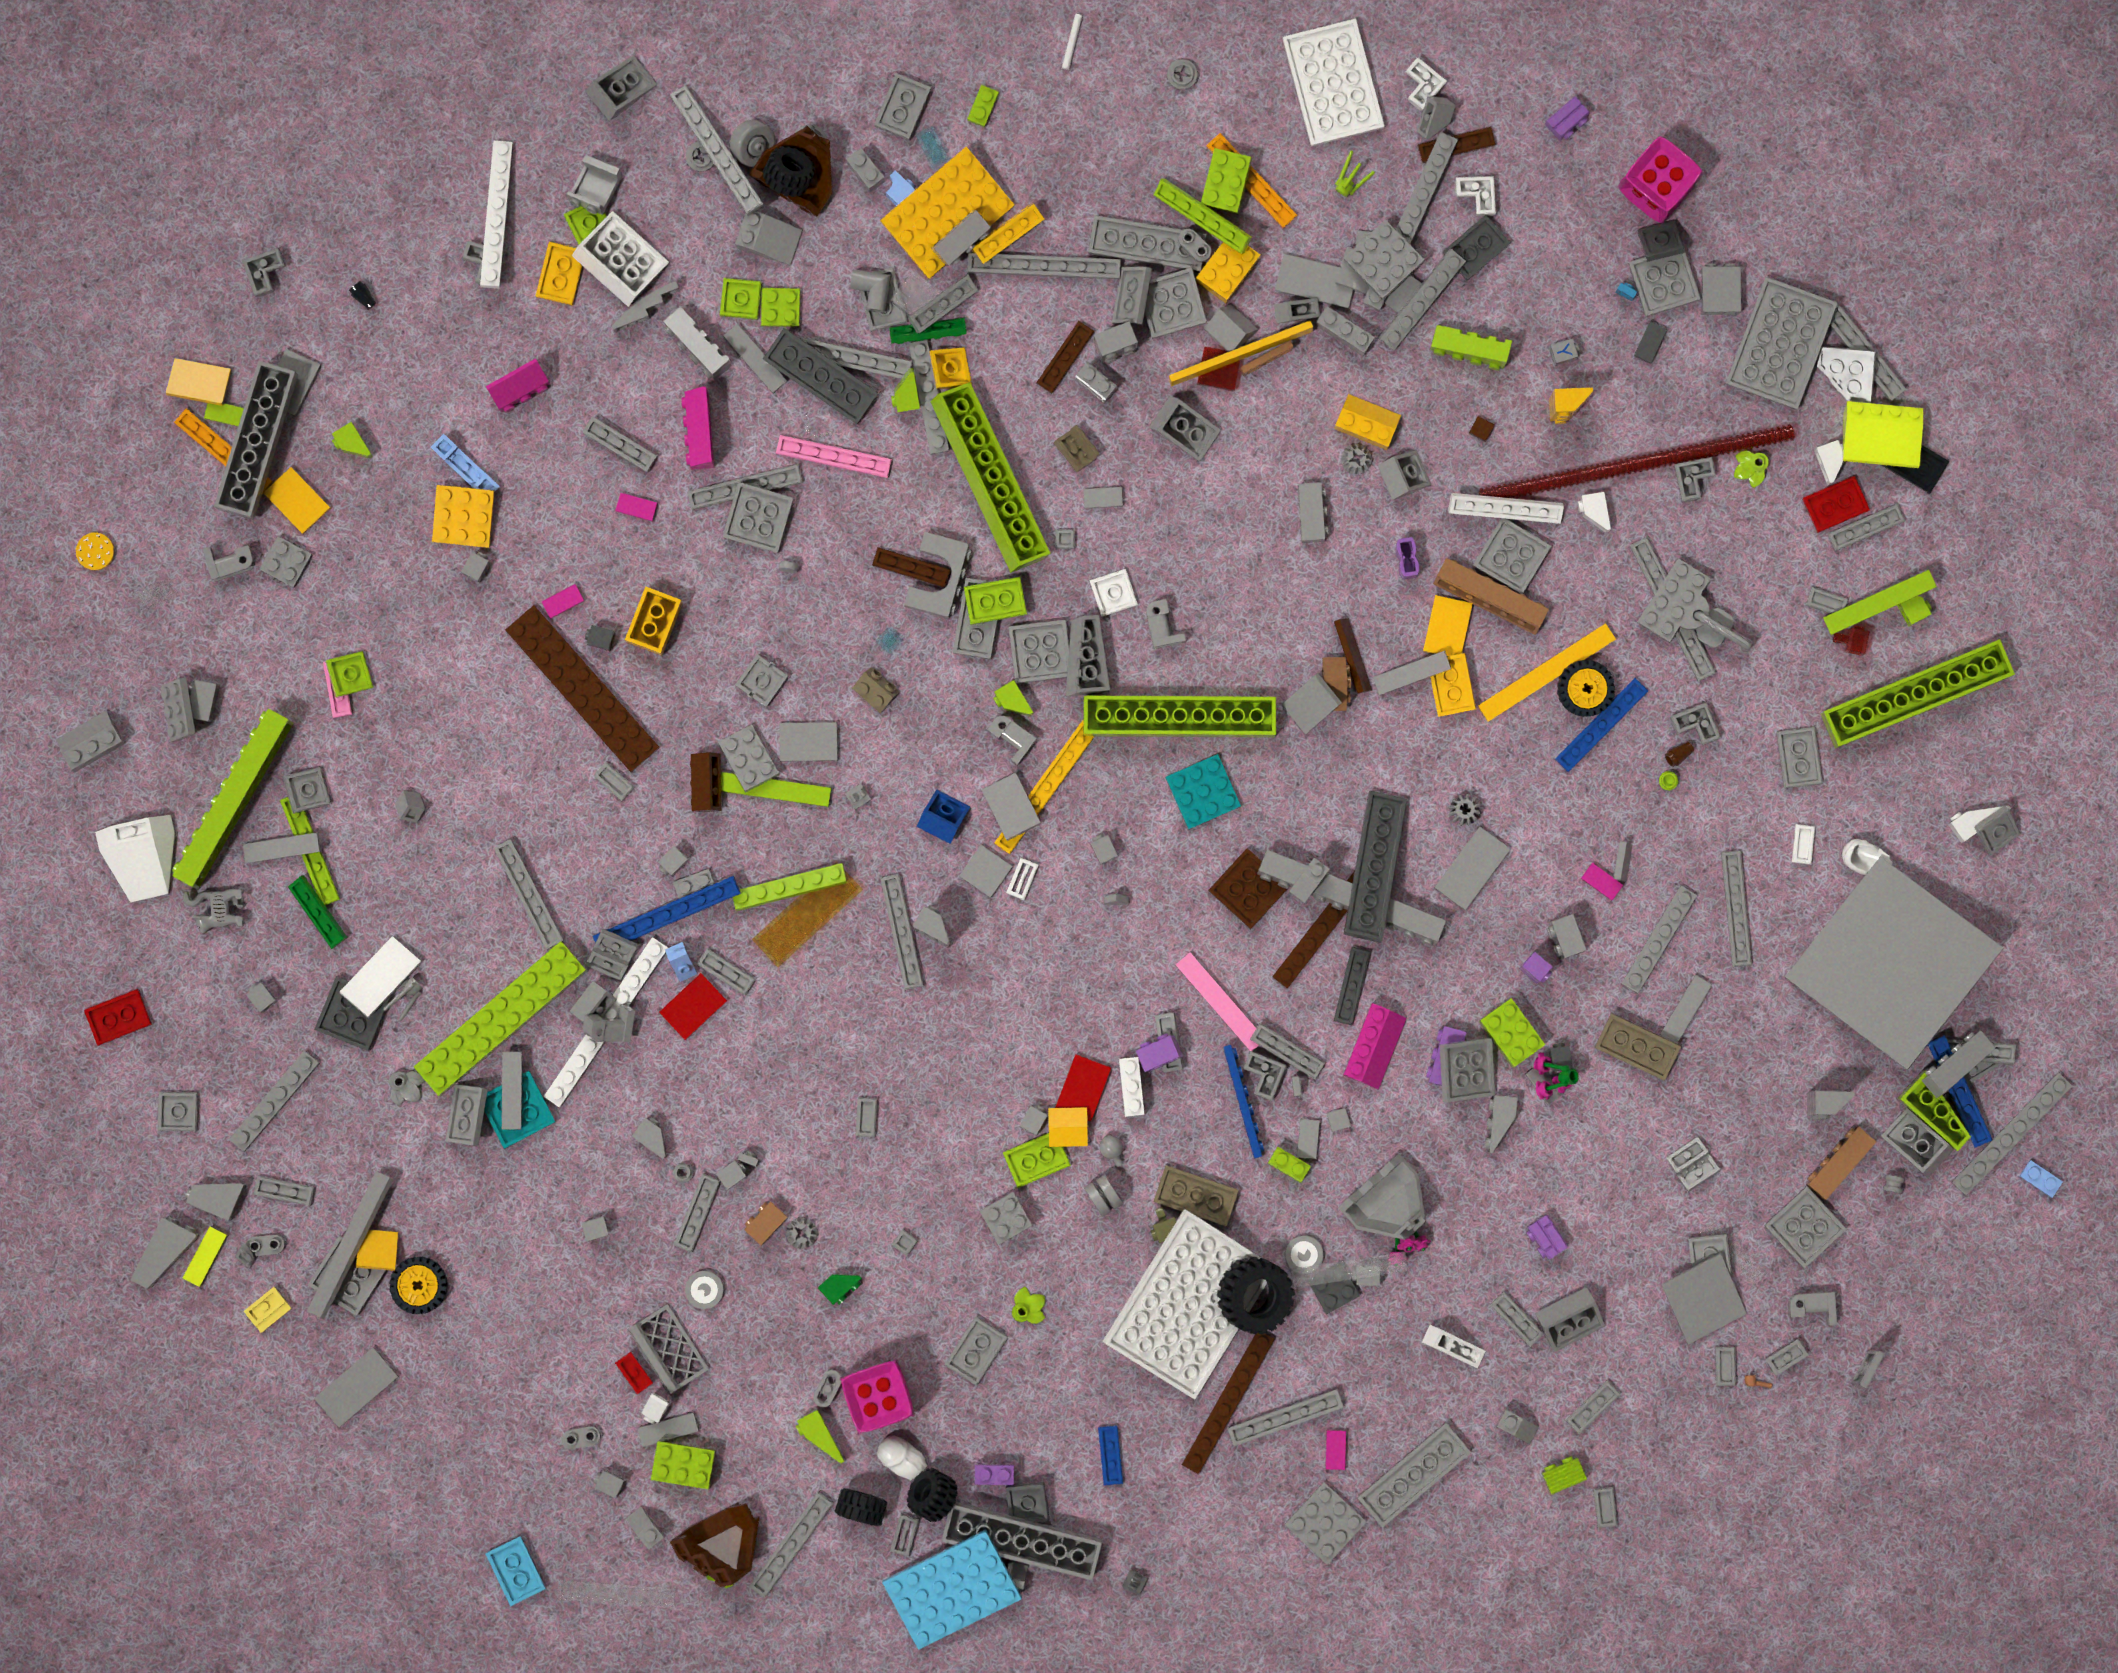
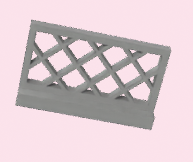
[628,1304,709,1395]

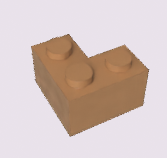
[1322,657,1351,711]

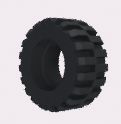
[1217,1257,1295,1335]

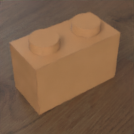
[744,1201,788,1246]

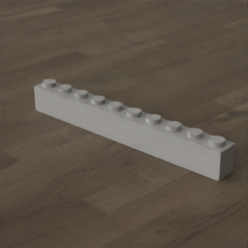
[1257,850,1446,946]

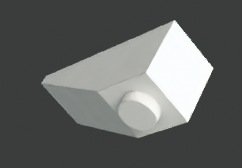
[1948,806,2011,843]
[1422,1325,1485,1369]

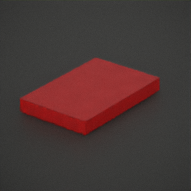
[1802,476,1870,533]
[659,973,727,1040]
[84,989,152,1046]
[1055,1054,1111,1122]

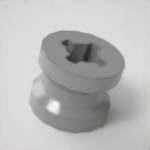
[1883,1175,1905,1194]

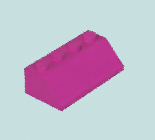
[682,386,714,470]
[1343,1003,1407,1090]

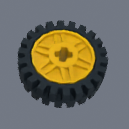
[1557,660,1615,717]
[389,1257,448,1314]

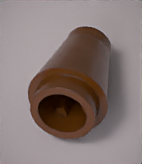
[1665,742,1694,767]

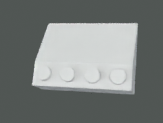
[571,211,669,307]

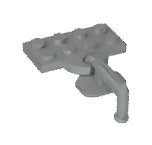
[1637,558,1752,654]

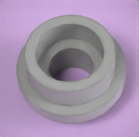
[673,1163,693,1183]

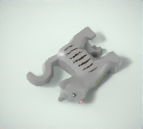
[183,889,244,934]

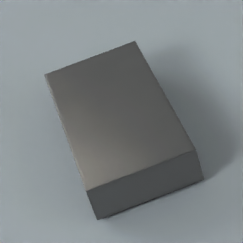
[1634,321,1667,364]

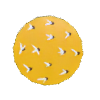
[76,532,114,571]

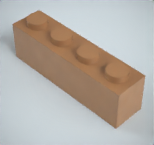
[1806,1127,1876,1200]

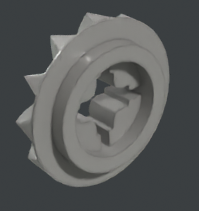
[1167,59,1197,90]
[686,141,714,172]
[1341,444,1372,474]
[786,1218,817,1249]

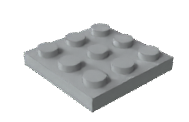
[1344,219,1425,300]
[1628,250,1700,317]
[1145,268,1207,339]
[723,482,793,553]
[1473,518,1551,594]
[1009,620,1069,684]
[1440,1037,1495,1103]
[1764,1187,1847,1269]
[308,1236,386,1316]
[1284,1482,1366,1565]

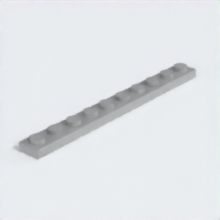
[1362,132,1458,311]

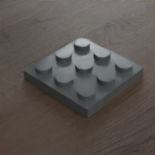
[314,976,390,1051]

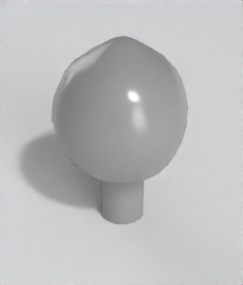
[1099,1135,1123,1167]

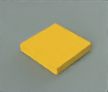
[356,1230,398,1271]

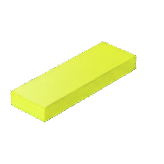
[183,1226,227,1287]

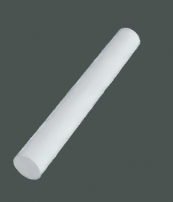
[1062,14,1082,70]

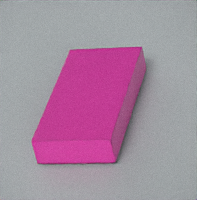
[615,493,658,522]
[542,584,584,619]
[1581,863,1623,901]
[1325,1430,1346,1470]

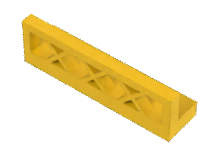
[971,204,1044,264]

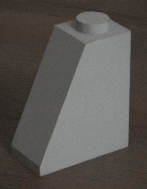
[185,1183,246,1221]

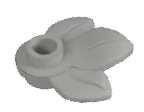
[389,1071,425,1106]

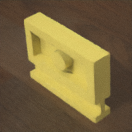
[243,1287,292,1333]

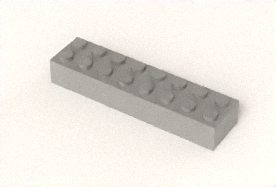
[214,361,298,520]
[941,1502,1102,1580]

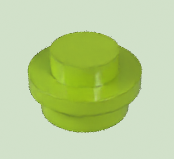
[1659,771,1678,791]

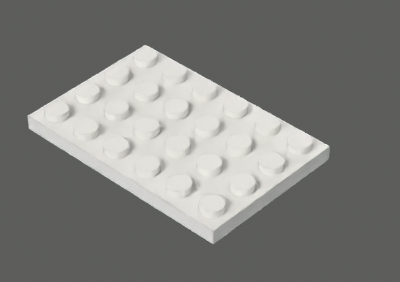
[1282,19,1385,147]

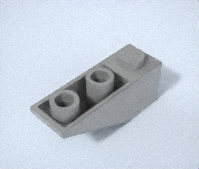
[1485,1095,1518,1154]

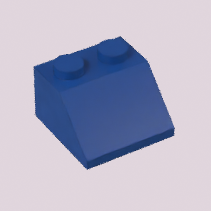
[916,789,970,844]

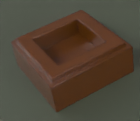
[1469,416,1495,442]

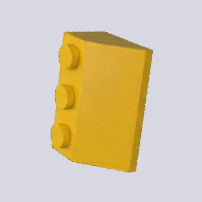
[1549,388,1593,424]
[1334,394,1401,450]

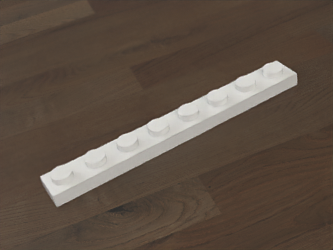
[480,140,513,289]

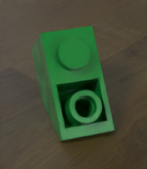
[818,1275,862,1305]

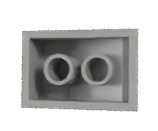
[586,55,657,121]
[735,211,802,266]
[1149,396,1221,462]
[1881,1108,1954,1178]

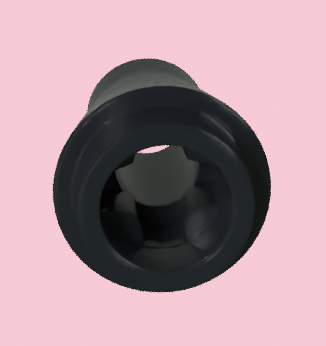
[349,281,376,310]

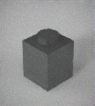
[585,625,615,651]
[1549,1043,1573,1072]

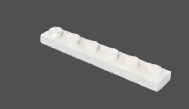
[1448,493,1564,524]

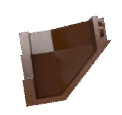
[749,126,832,217]
[670,1502,760,1587]

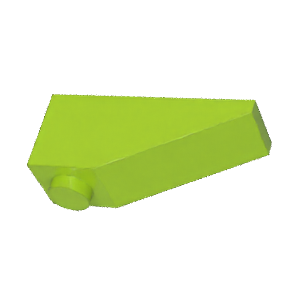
[796,1410,845,1463]

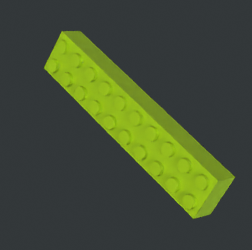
[930,382,1051,573]
[1820,639,2015,749]
[1083,696,1276,738]
[172,708,294,890]
[414,941,587,1097]

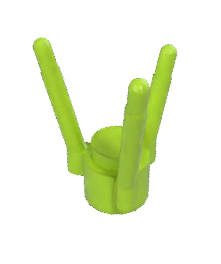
[1335,150,1375,197]

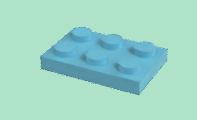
[485,1536,546,1606]

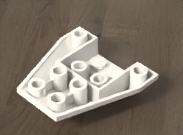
[95,815,175,903]

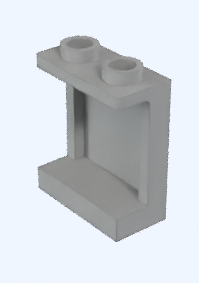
[566,155,622,215]
[1700,264,1741,315]

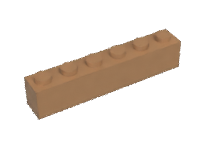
[1433,558,1549,635]

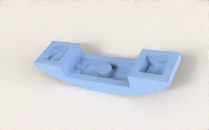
[431,434,500,491]

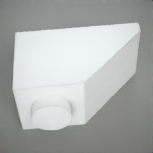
[1814,440,1843,486]
[1577,492,1611,532]
[642,1393,671,1424]

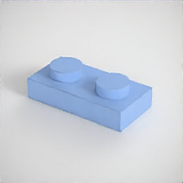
[2019,1160,2063,1198]

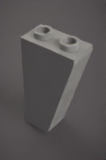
[130,1216,199,1289]

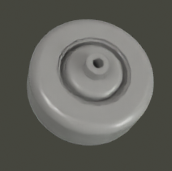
[730,120,775,167]

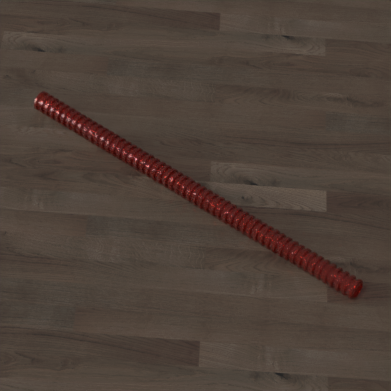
[1479,424,1795,499]

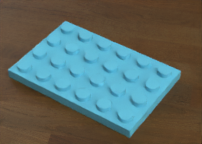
[882,1530,1022,1650]

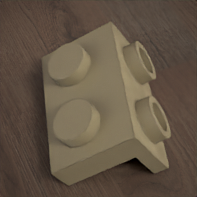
[1054,425,1099,472]
[852,667,899,713]

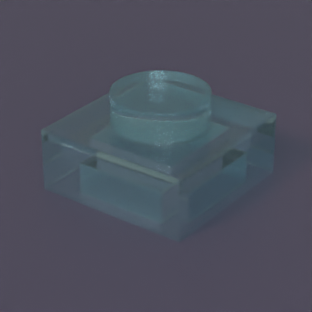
[875,627,902,654]

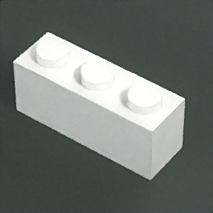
[1119,1057,1144,1117]

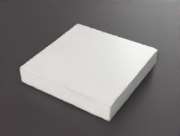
[1090,569,1138,617]

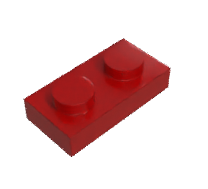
[615,1352,653,1395]

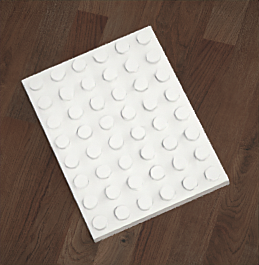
[1102,1209,1267,1399]

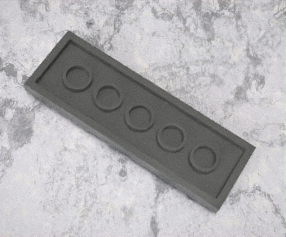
[763,327,878,424]

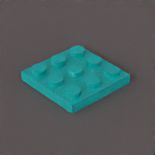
[1165,754,1241,830]
[484,1071,556,1149]

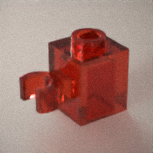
[1833,626,1870,656]

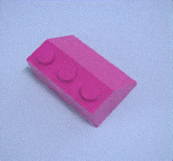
[486,358,550,413]

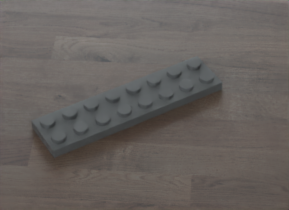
[1343,791,1407,943]

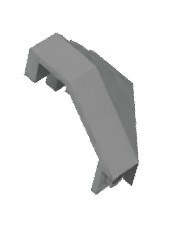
[1338,1154,1426,1240]

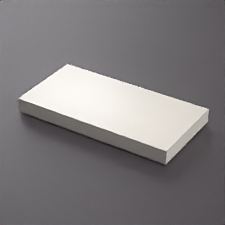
[340,936,421,1018]

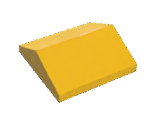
[929,347,972,389]
[1048,1107,1088,1147]

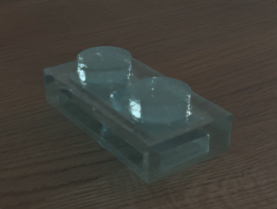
[915,126,949,169]

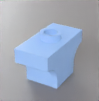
[886,170,916,206]
[665,942,697,982]

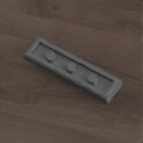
[1333,947,1370,1026]

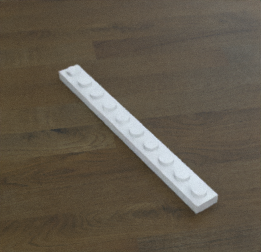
[544,937,668,1107]

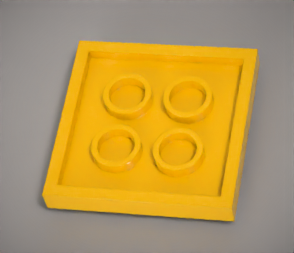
[432,485,495,548]

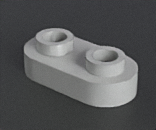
[1178,229,1211,262]
[246,1235,285,1256]
[814,1370,841,1407]
[562,1426,601,1450]

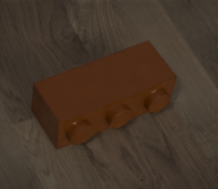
[690,752,722,812]

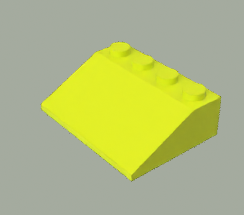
[1843,401,1923,468]

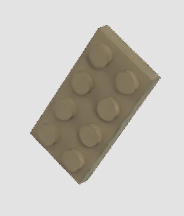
[1595,1012,1681,1081]
[1153,1165,1239,1227]

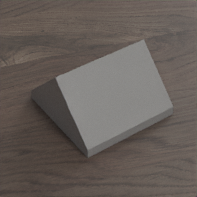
[1204,304,1258,352]

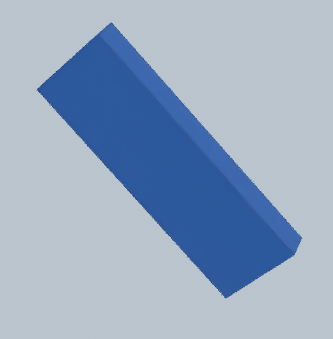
[1098,1425,1123,1486]

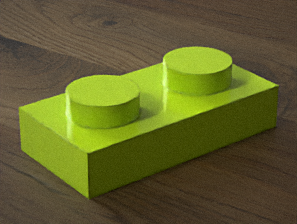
[967,85,999,127]

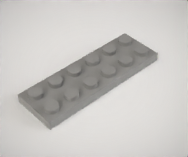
[1088,215,1207,272]
[1357,1423,1471,1528]

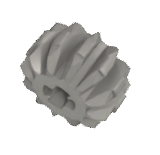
[1448,794,1481,826]

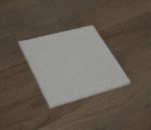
[1661,1253,1747,1345]

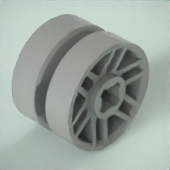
[1084,1175,1123,1217]

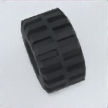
[763,146,815,197]
[907,1468,958,1522]
[835,1488,887,1526]

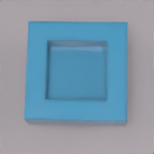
[1615,283,1637,301]

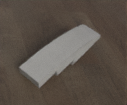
[612,281,679,333]

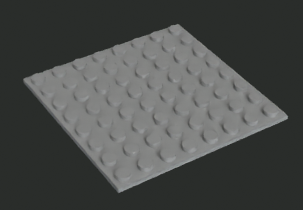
[1785,856,2004,1070]

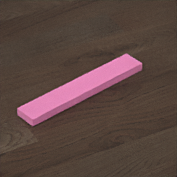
[776,435,892,478]
[1176,953,1259,1051]

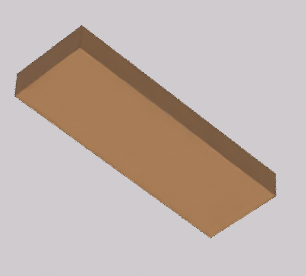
[1240,340,1293,376]

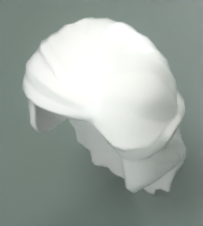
[1842,839,1892,875]
[877,1436,927,1481]

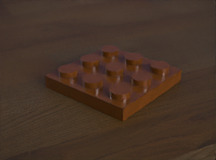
[1208,848,1287,930]

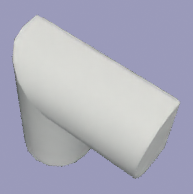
[1405,57,1447,111]
[1455,176,1496,217]

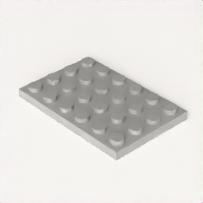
[1726,277,1838,410]

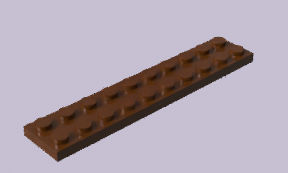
[505,605,660,773]

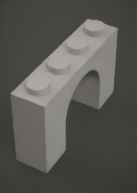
[904,532,971,619]

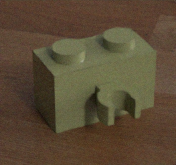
[1150,1207,1176,1244]

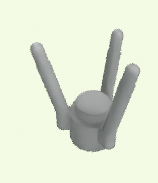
[383,977,422,1021]

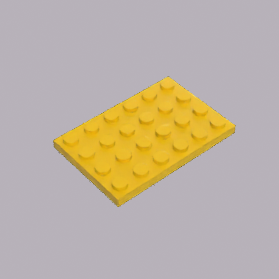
[879,146,1014,279]

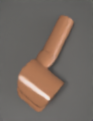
[1745,1375,1772,1388]

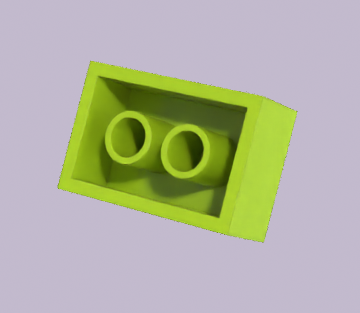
[1201,148,1252,215]
[1478,998,1545,1068]
[651,1441,716,1489]

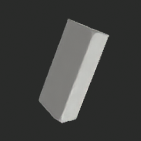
[1525,1068,1563,1105]

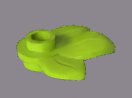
[1734,451,1769,488]
[1011,1287,1045,1324]

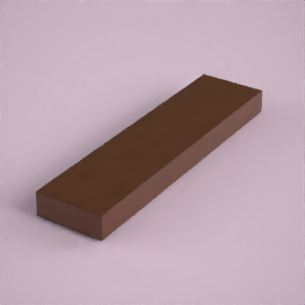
[1417,127,1496,164]
[1036,321,1094,394]
[872,547,950,588]
[1334,618,1372,694]

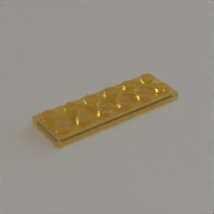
[752,862,863,968]

